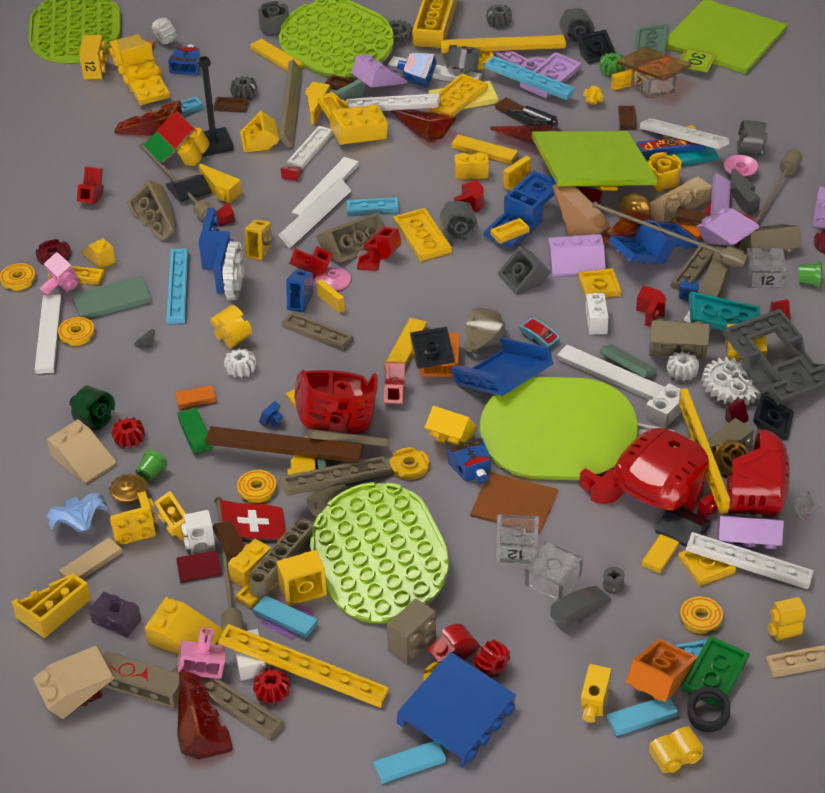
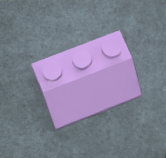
[548,234,606,277]
[718,514,784,549]

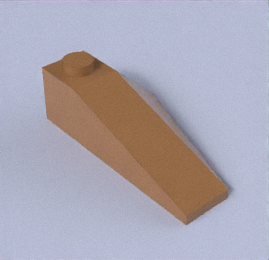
[552,184,611,237]

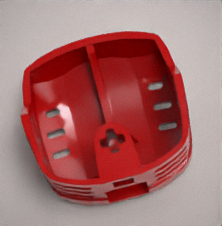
[294,370,378,434]
[613,428,709,512]
[727,429,790,516]

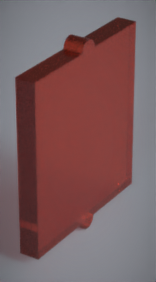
[603,227,638,239]

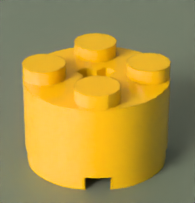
[648,152,682,192]
[210,305,252,349]

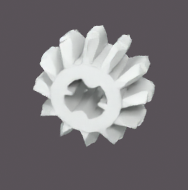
[152,18,177,45]
[224,348,256,379]
[666,351,699,382]

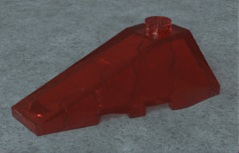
[114,100,183,136]
[391,109,456,143]
[490,125,562,147]
[177,669,233,760]

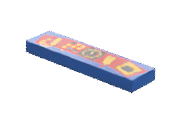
[636,138,706,156]

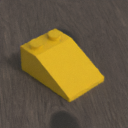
[145,597,223,655]

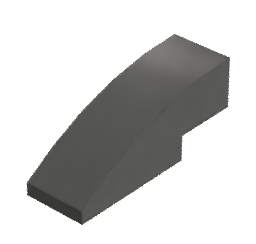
[730,168,760,216]
[550,586,611,629]

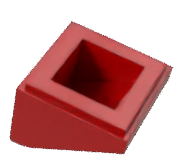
[280,166,303,181]
[216,203,235,226]
[357,250,380,271]
[769,299,791,320]

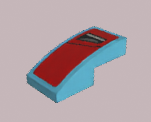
[519,318,561,348]

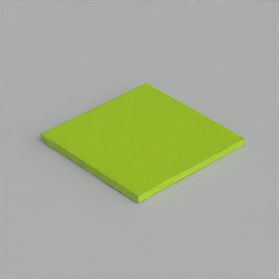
[667,0,787,74]
[531,131,658,186]

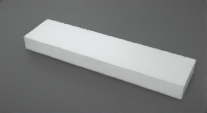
[287,126,333,169]

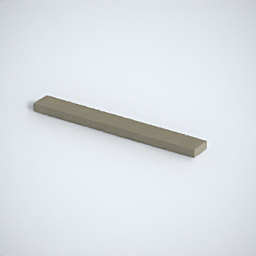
[279,59,302,148]

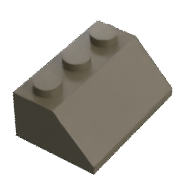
[740,224,801,256]
[649,319,709,359]

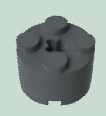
[258,1,289,36]
[560,8,595,45]
[446,45,480,72]
[737,120,768,156]
[439,201,478,242]

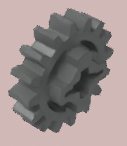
[388,20,413,44]

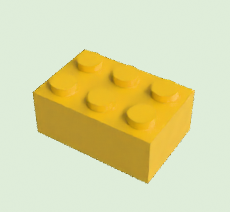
[330,104,388,145]

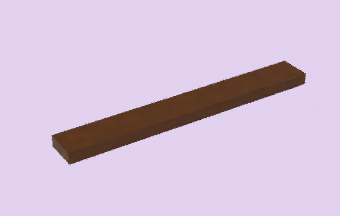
[205,426,364,463]

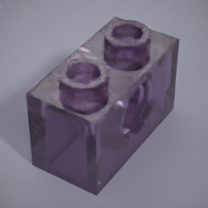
[89,592,142,638]

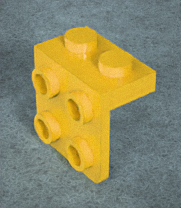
[503,155,531,191]
[110,491,157,545]

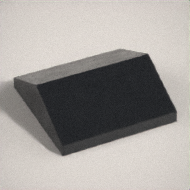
[577,29,616,64]
[166,175,211,202]
[410,327,455,369]
[753,393,794,440]
[655,507,712,547]

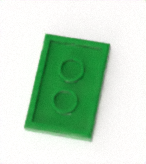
[681,635,750,709]

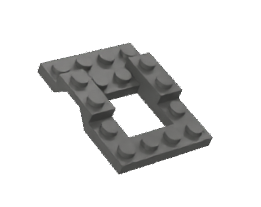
[722,309,825,405]

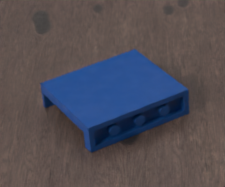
[451,337,553,396]
[396,652,516,768]

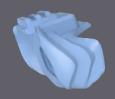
[46,493,109,532]

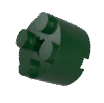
[69,385,115,429]

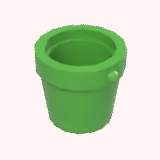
[799,261,822,288]
[136,450,168,482]

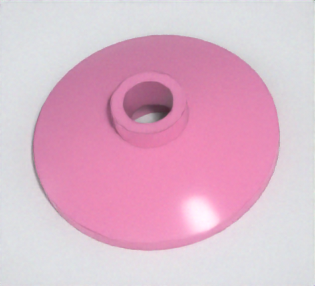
[724,155,758,177]
[315,267,351,292]

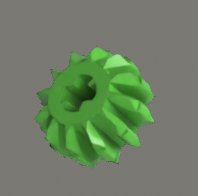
[599,52,626,77]

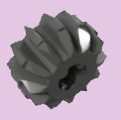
[486,4,512,28]
[230,76,257,99]

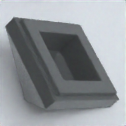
[134,329,155,347]

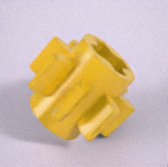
[583,86,604,105]

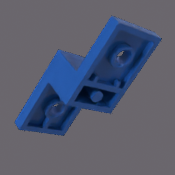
[484,170,556,249]
[199,208,234,293]
[608,220,699,264]

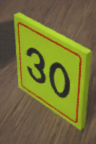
[677,47,717,73]

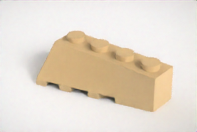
[648,176,712,223]

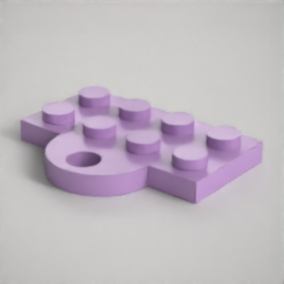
[520,52,582,99]

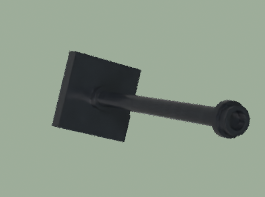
[198,56,234,157]

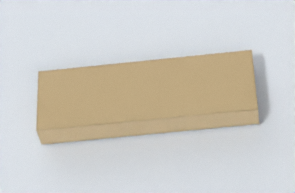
[59,537,122,579]
[765,645,825,678]

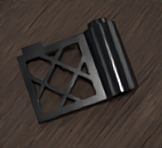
[506,105,558,131]

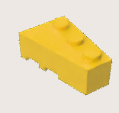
[11,573,91,639]

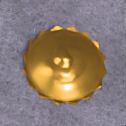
[619,193,651,225]
[714,439,749,476]
[109,473,148,505]

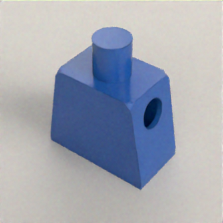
[286,270,313,312]

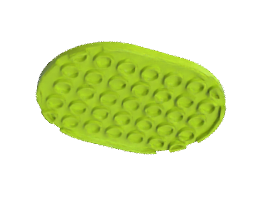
[28,0,121,63]
[279,0,394,78]
[480,377,638,480]
[310,482,449,624]

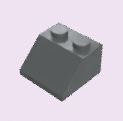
[498,246,551,294]

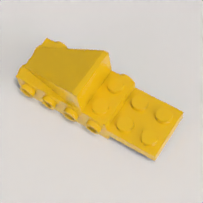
[108,34,170,105]

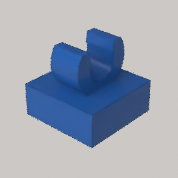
[679,279,699,300]
[259,401,283,427]

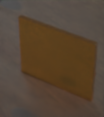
[616,46,692,81]
[470,472,558,534]

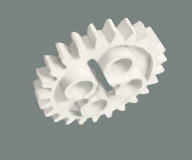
[223,241,245,300]
[701,357,761,406]

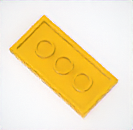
[424,73,488,119]
[393,208,452,262]

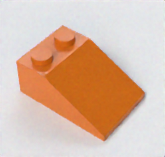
[626,638,697,702]

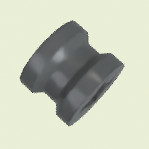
[603,567,625,594]

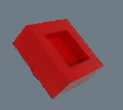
[697,492,718,518]

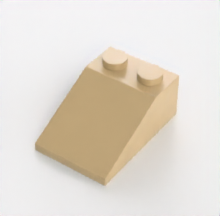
[47,419,117,485]
[33,645,115,719]

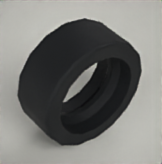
[687,686,730,732]

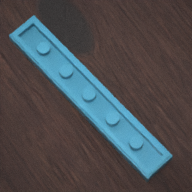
[485,56,575,100]
[166,248,189,324]

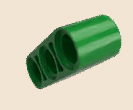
[177,407,213,455]

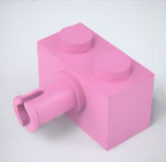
[39,252,80,296]
[177,627,225,679]

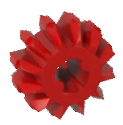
[111,417,145,448]
[473,639,511,678]
[253,667,291,705]

